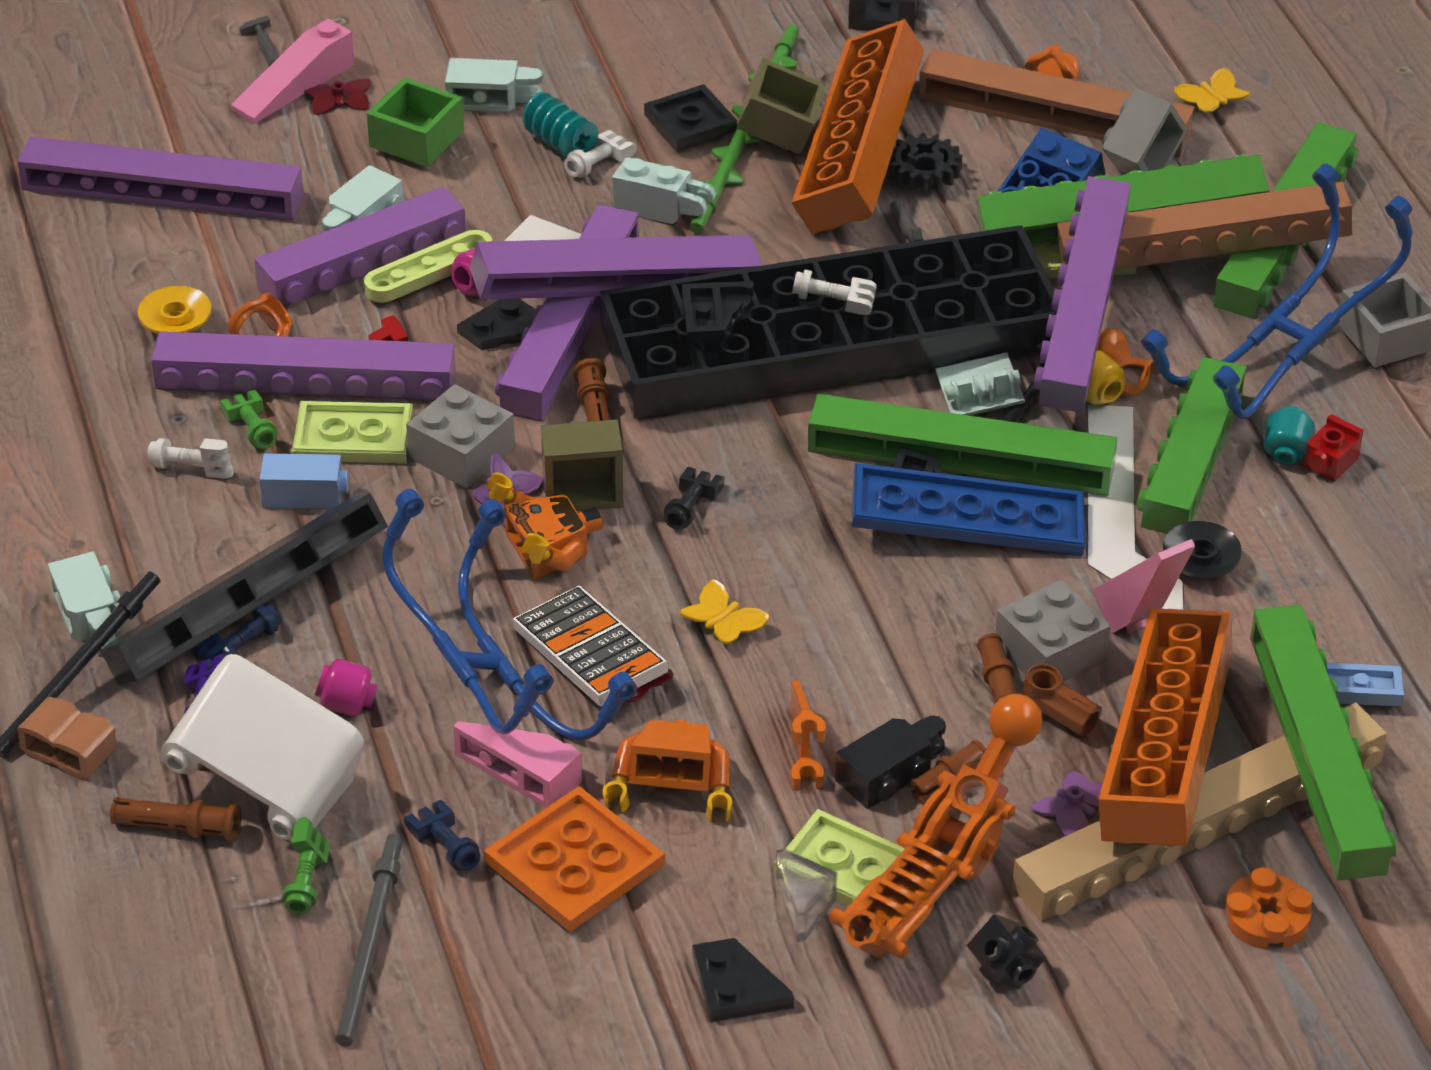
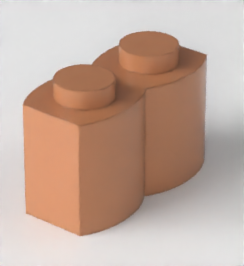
[18,697,117,779]

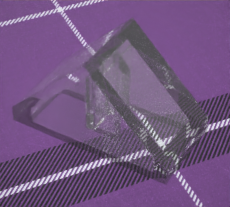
[776,849,837,942]

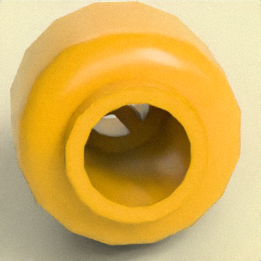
[1086,350,1125,405]

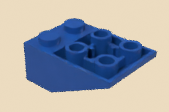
[998,128,1106,193]

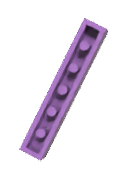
[254,186,466,307]

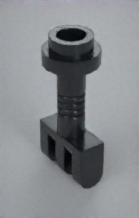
[663,467,725,530]

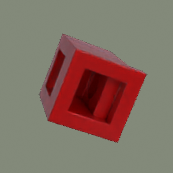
[1302,414,1364,482]

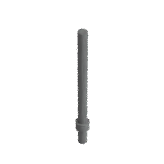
[335,834,403,1046]

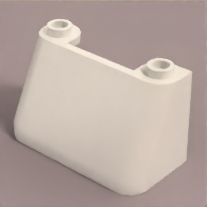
[159,654,364,842]

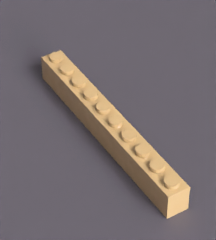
[1012,703,1387,922]

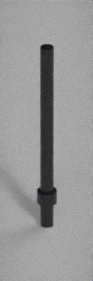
[0,571,161,758]

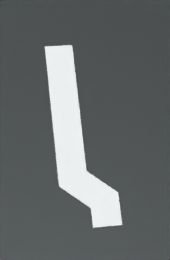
[1088,405,1183,609]

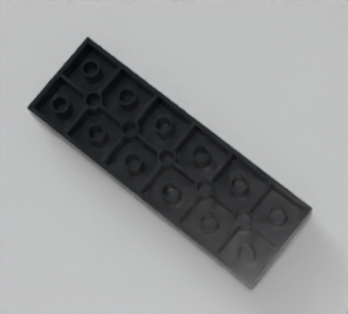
[600,225,1057,419]

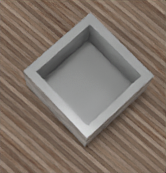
[1102,88,1188,175]
[1337,272,1431,367]
[406,384,515,489]
[995,579,1111,682]

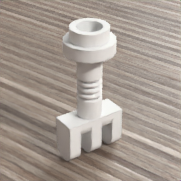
[564,130,637,178]
[792,269,877,315]
[147,438,234,479]

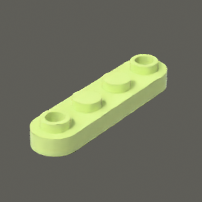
[364,230,492,303]

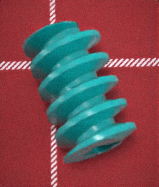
[523,92,599,158]

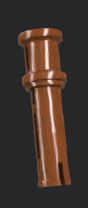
[573,358,610,422]
[110,797,242,842]

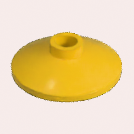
[138,286,212,334]

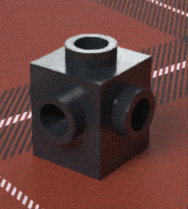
[966,914,1047,989]

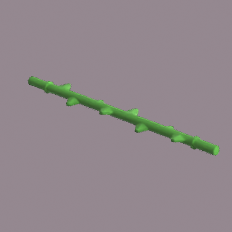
[689,24,799,234]

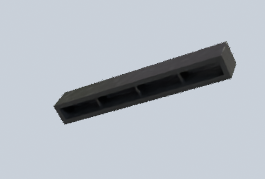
[100,493,388,684]

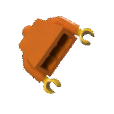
[602,720,732,822]

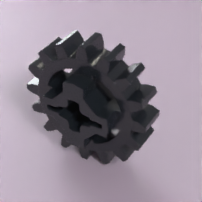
[887,133,962,192]

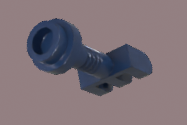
[193,603,282,661]
[403,800,480,871]

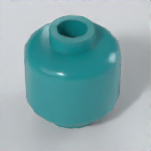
[1263,406,1316,465]

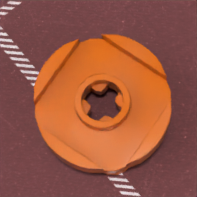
[1225,867,1313,949]

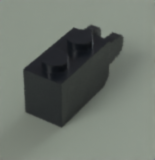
[835,715,946,809]

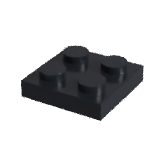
[644,84,737,151]

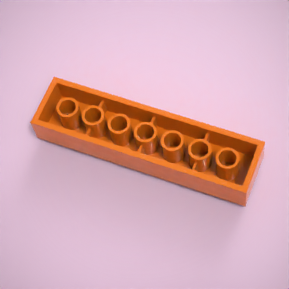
[791,19,924,234]
[1098,608,1233,846]

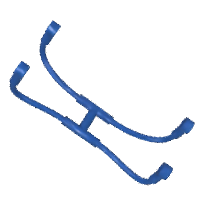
[1141,163,1413,419]
[383,489,637,740]

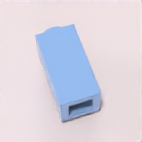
[260,454,349,509]

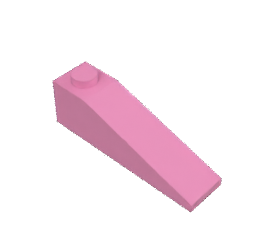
[231,18,354,124]
[1093,539,1195,634]

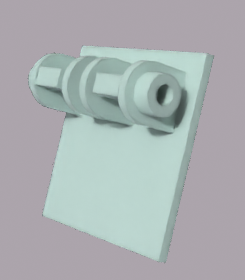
[935,352,1025,416]

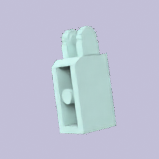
[445,58,544,112]
[612,157,716,224]
[322,165,404,231]
[48,551,120,655]

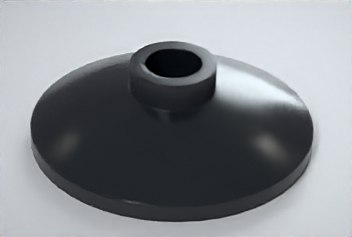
[1163,521,1242,578]

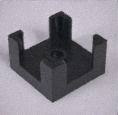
[848,0,921,32]

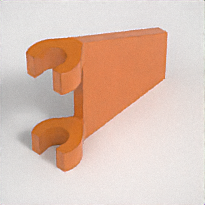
[790,680,826,790]

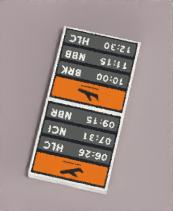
[513,585,668,707]

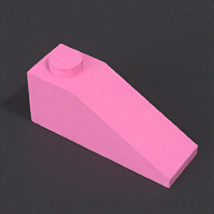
[453,721,582,808]

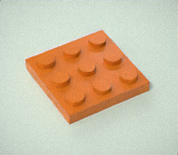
[484,786,665,932]

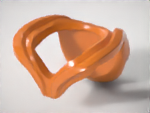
[1024,45,1080,81]
[227,292,293,337]
[1097,328,1161,396]

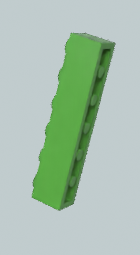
[1137,357,1247,534]

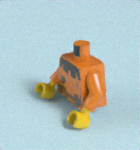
[486,472,603,580]

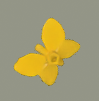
[1173,68,1250,113]
[680,580,770,644]

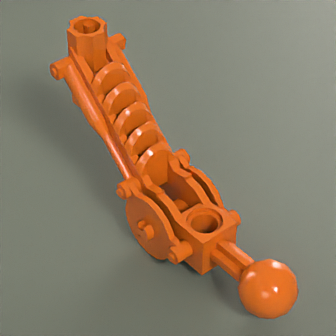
[830,693,1042,959]

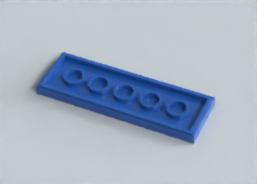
[851,463,1085,556]

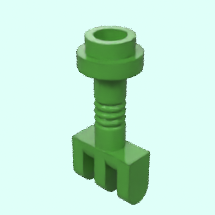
[219,390,278,449]
[282,817,330,914]

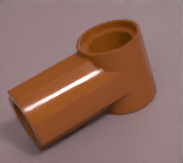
[1022,663,1103,737]

